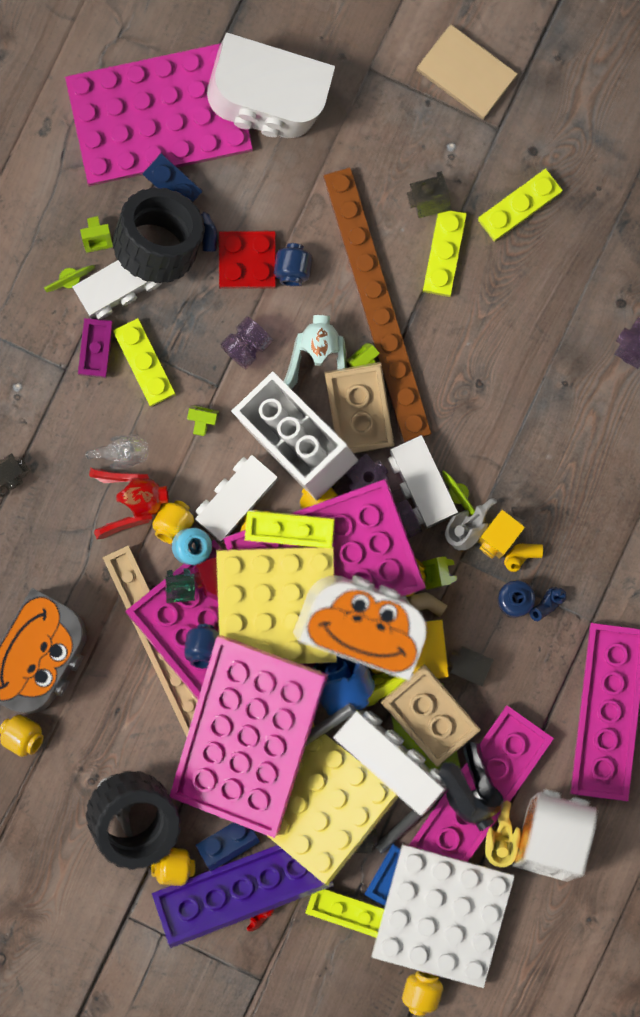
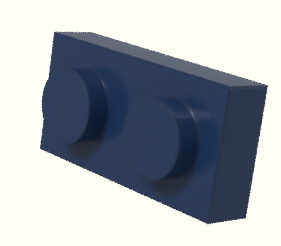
[142,153,203,203]
[196,822,260,871]

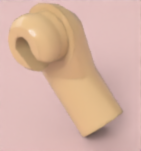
[407,592,447,617]

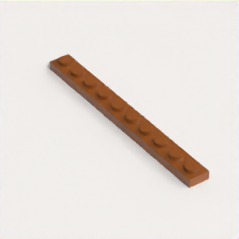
[323,167,431,443]

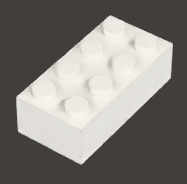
[334,710,448,815]

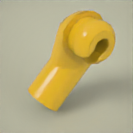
[504,544,543,572]

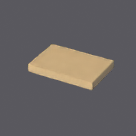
[417,24,517,119]
[324,362,394,453]
[381,664,481,767]

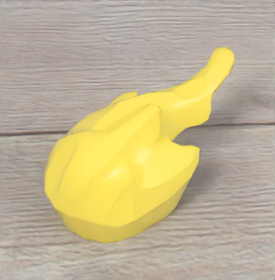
[485,801,521,867]

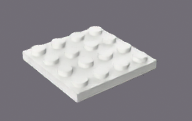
[371,844,514,988]

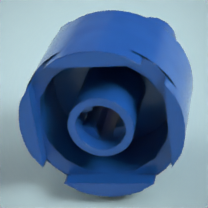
[312,655,375,716]

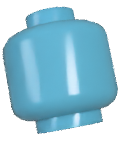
[172,528,212,565]

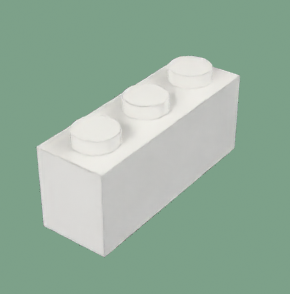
[72,260,162,320]
[388,435,458,529]
[195,455,278,543]

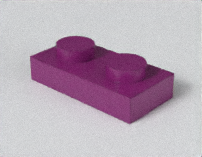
[78,318,113,378]

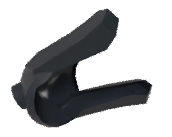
[438,741,504,831]

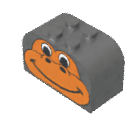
[0,588,87,714]

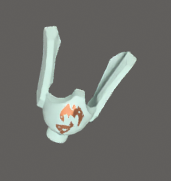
[283,315,347,389]

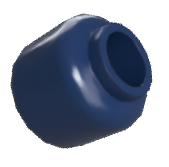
[274,243,312,287]
[497,580,535,618]
[184,624,219,669]

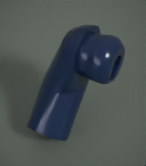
[201,212,217,252]
[530,587,567,621]

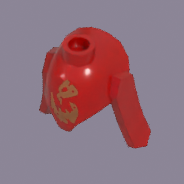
[89,468,169,540]

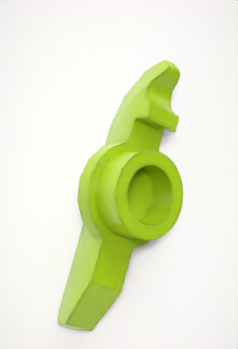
[44,265,95,292]
[442,470,475,516]

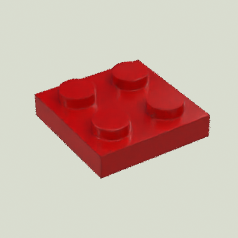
[219,231,275,289]

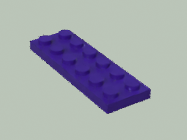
[151,845,334,948]

